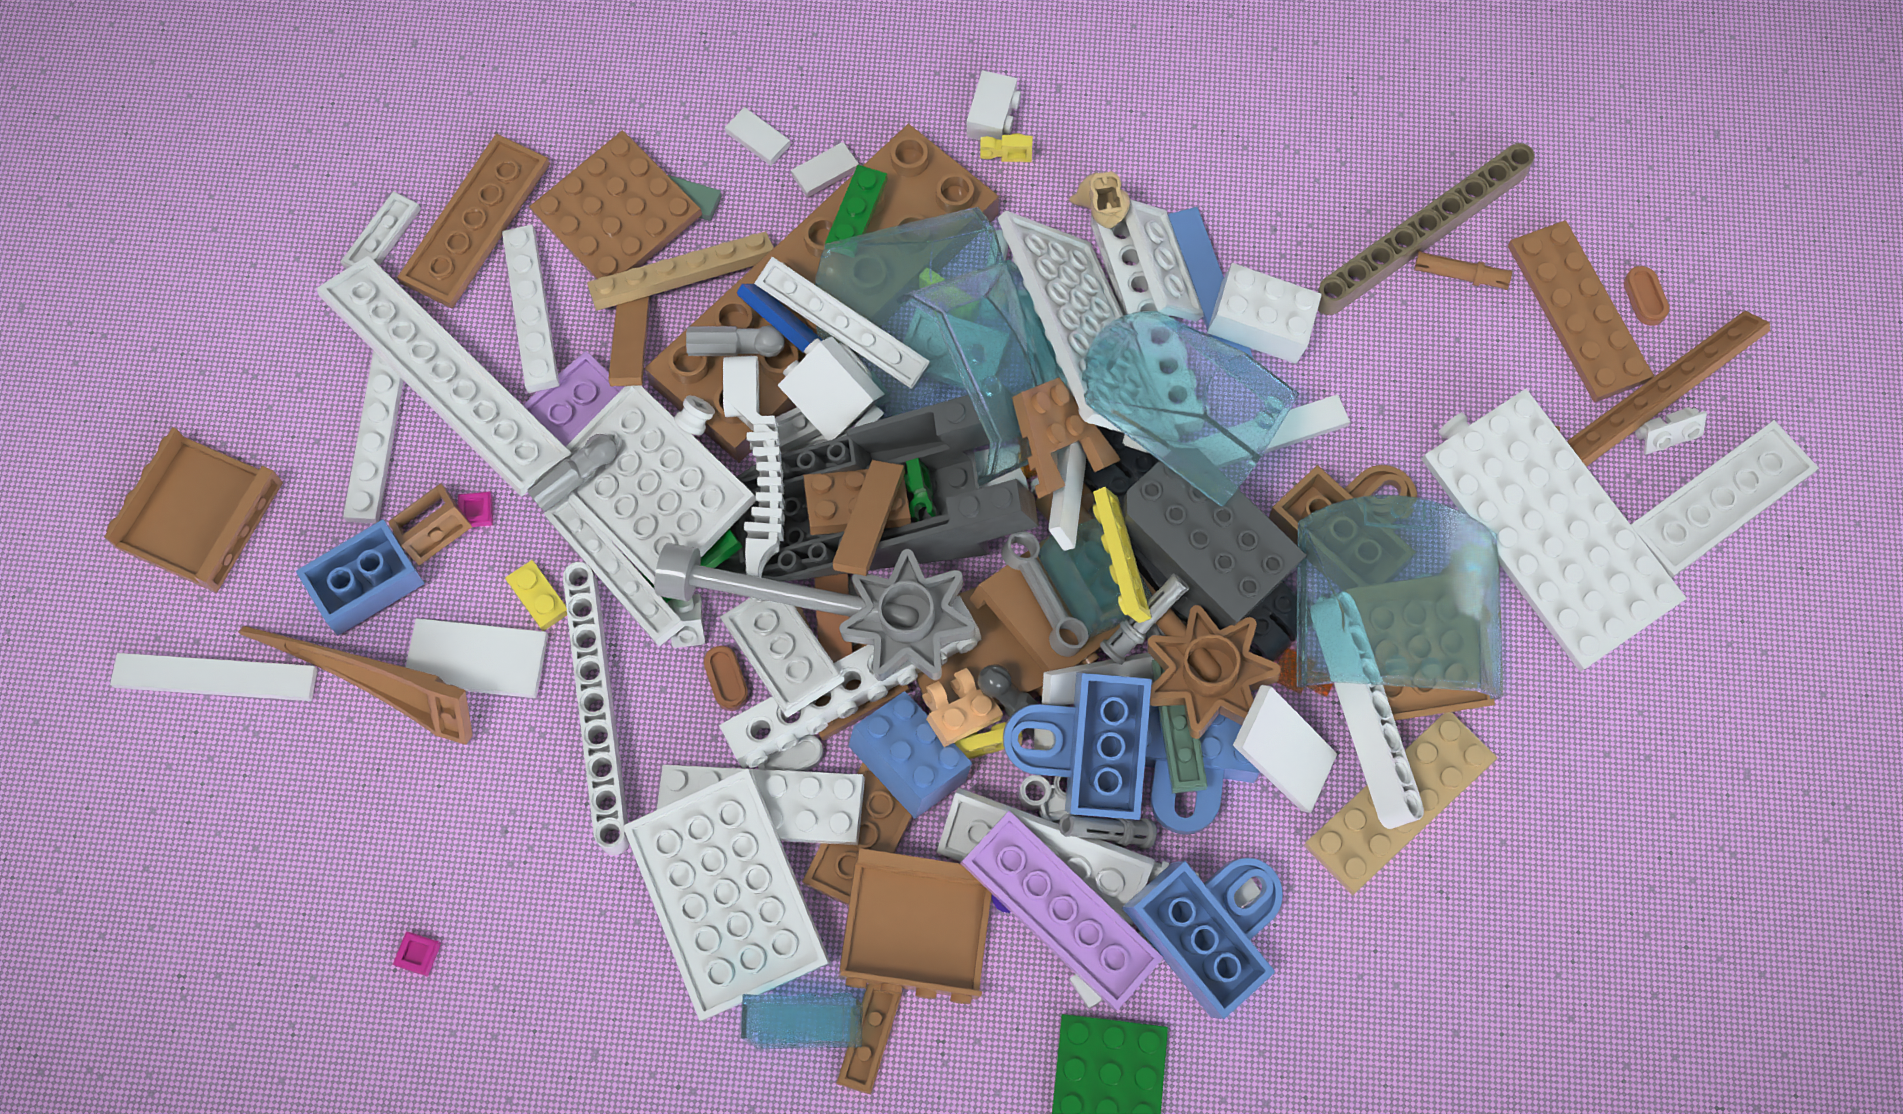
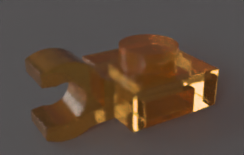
[1277,648,1333,697]

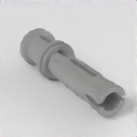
[1100,573,1189,665]
[1059,814,1157,849]

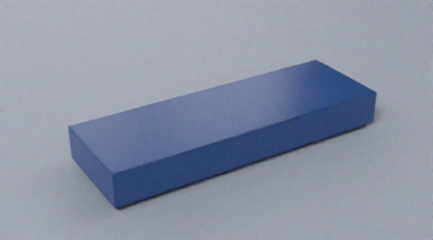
[737,284,823,353]

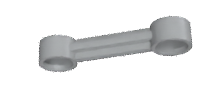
[1002,531,1088,657]

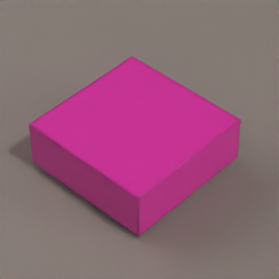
[458,492,493,527]
[393,931,441,977]

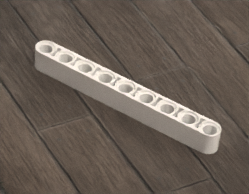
[563,562,630,855]

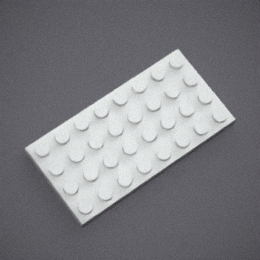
[997,211,1179,442]
[1421,389,1687,672]

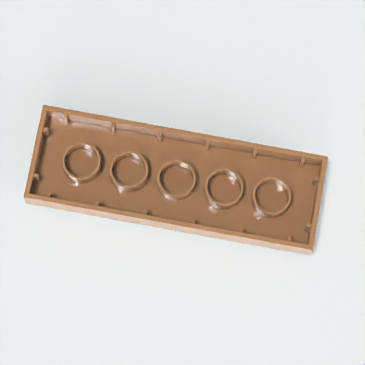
[644,123,999,463]

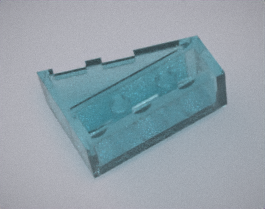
[741,993,863,1049]

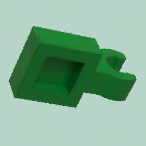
[904,458,936,522]

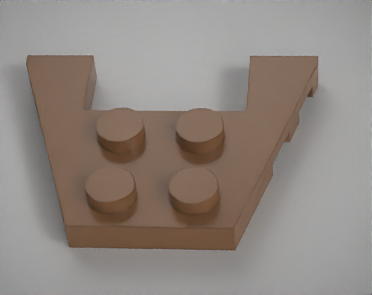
[1012,377,1120,498]

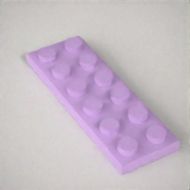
[960,811,1164,1011]

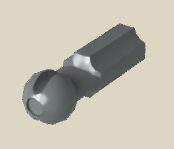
[978,664,1038,740]

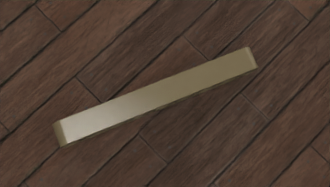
[1318,143,1535,315]

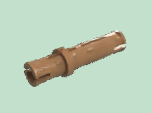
[1414,251,1512,290]

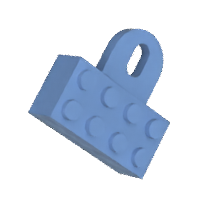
[1003,672,1152,820]
[1145,705,1260,835]
[1122,858,1283,1019]

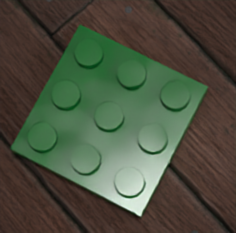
[1052,1014,1168,1114]

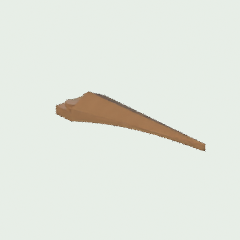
[238,626,473,745]

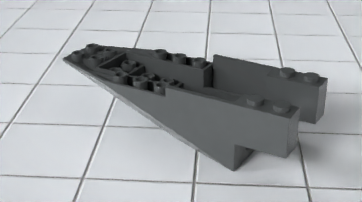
[715,385,1039,582]

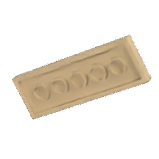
[1304,712,1498,896]

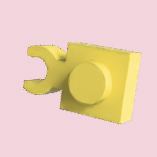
[980,133,1033,162]

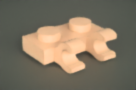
[922,668,1003,747]

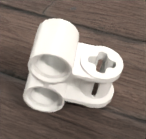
[1019,775,1074,824]

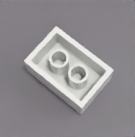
[1207,263,1322,364]

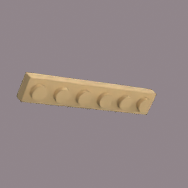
[587,231,773,311]

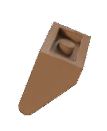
[388,483,472,566]

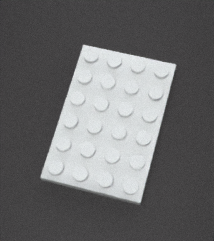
[566,385,756,584]
[623,768,831,1021]

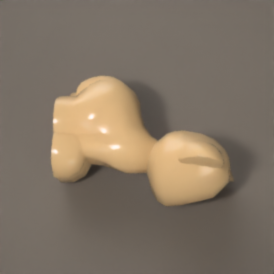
[1069,171,1130,229]

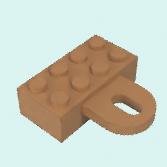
[1268,465,1417,591]

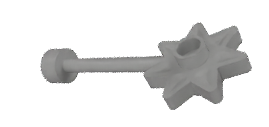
[654,543,976,681]

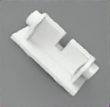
[1635,407,1707,455]

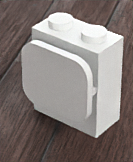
[778,336,885,441]

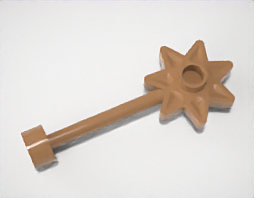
[1035,482,1281,739]

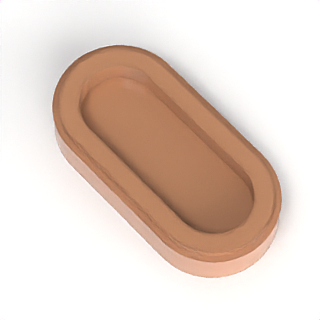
[1624,266,1669,326]
[704,646,748,711]

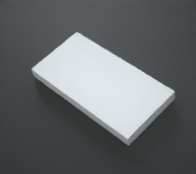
[1124,199,1204,322]
[720,598,845,718]
[405,618,548,698]
[1233,685,1337,813]

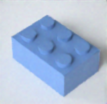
[295,519,425,636]
[848,691,972,819]

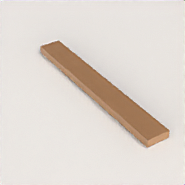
[1567,311,1770,467]

